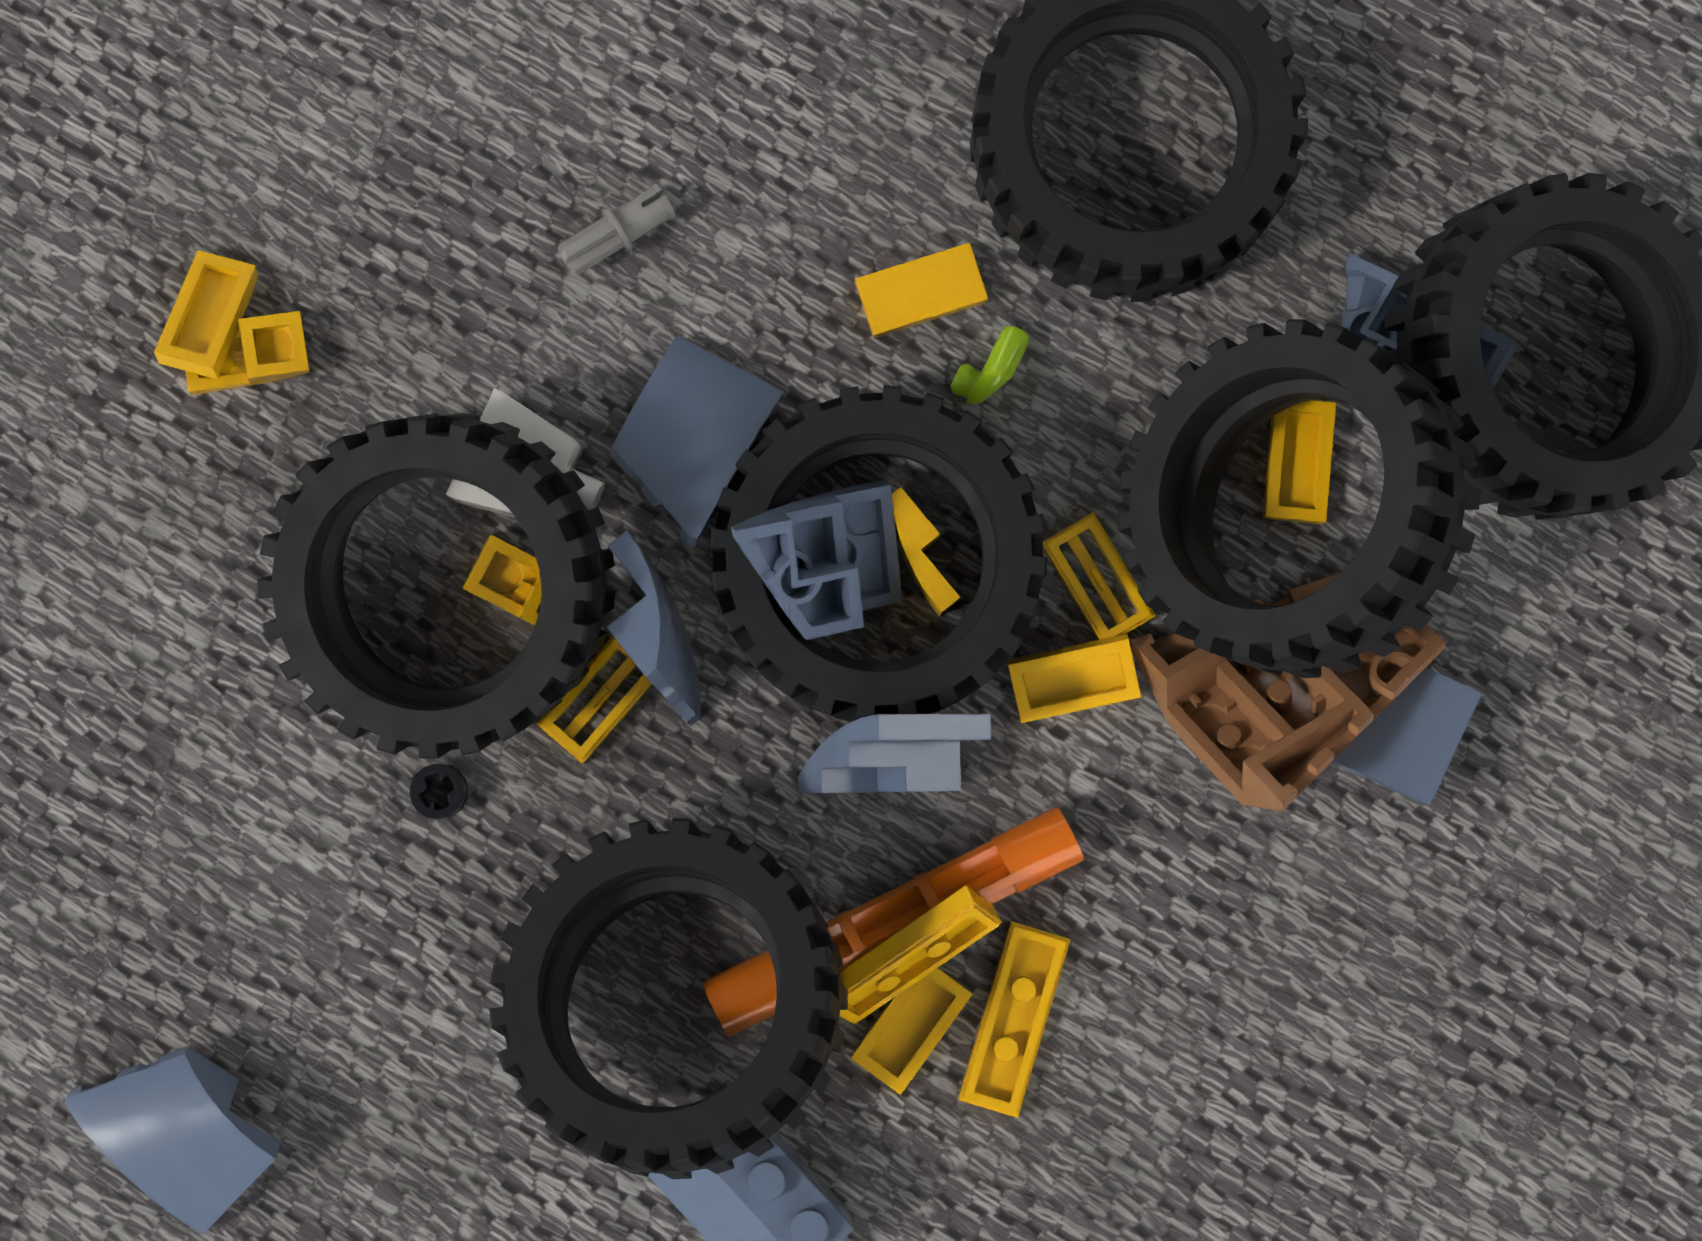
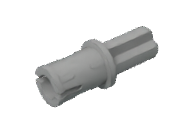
[558,184,676,275]

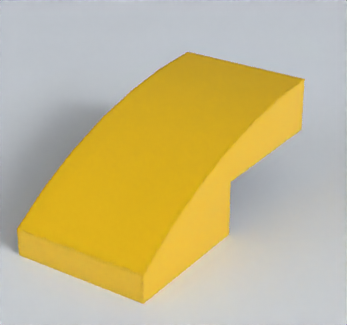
[185,311,310,396]
[892,487,960,617]
[462,535,542,626]

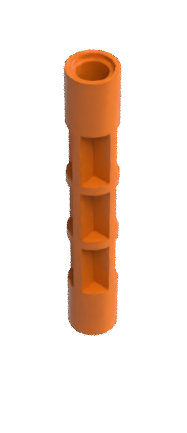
[703,806,1084,1037]

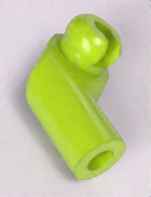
[950,326,1030,404]

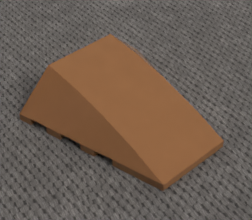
[1130,573,1445,812]

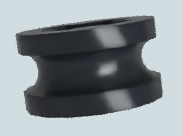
[409,764,469,819]

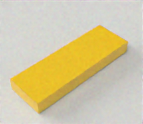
[839,885,1002,1024]
[958,921,1071,1118]

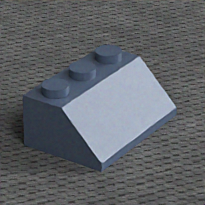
[648,1079,854,1241]

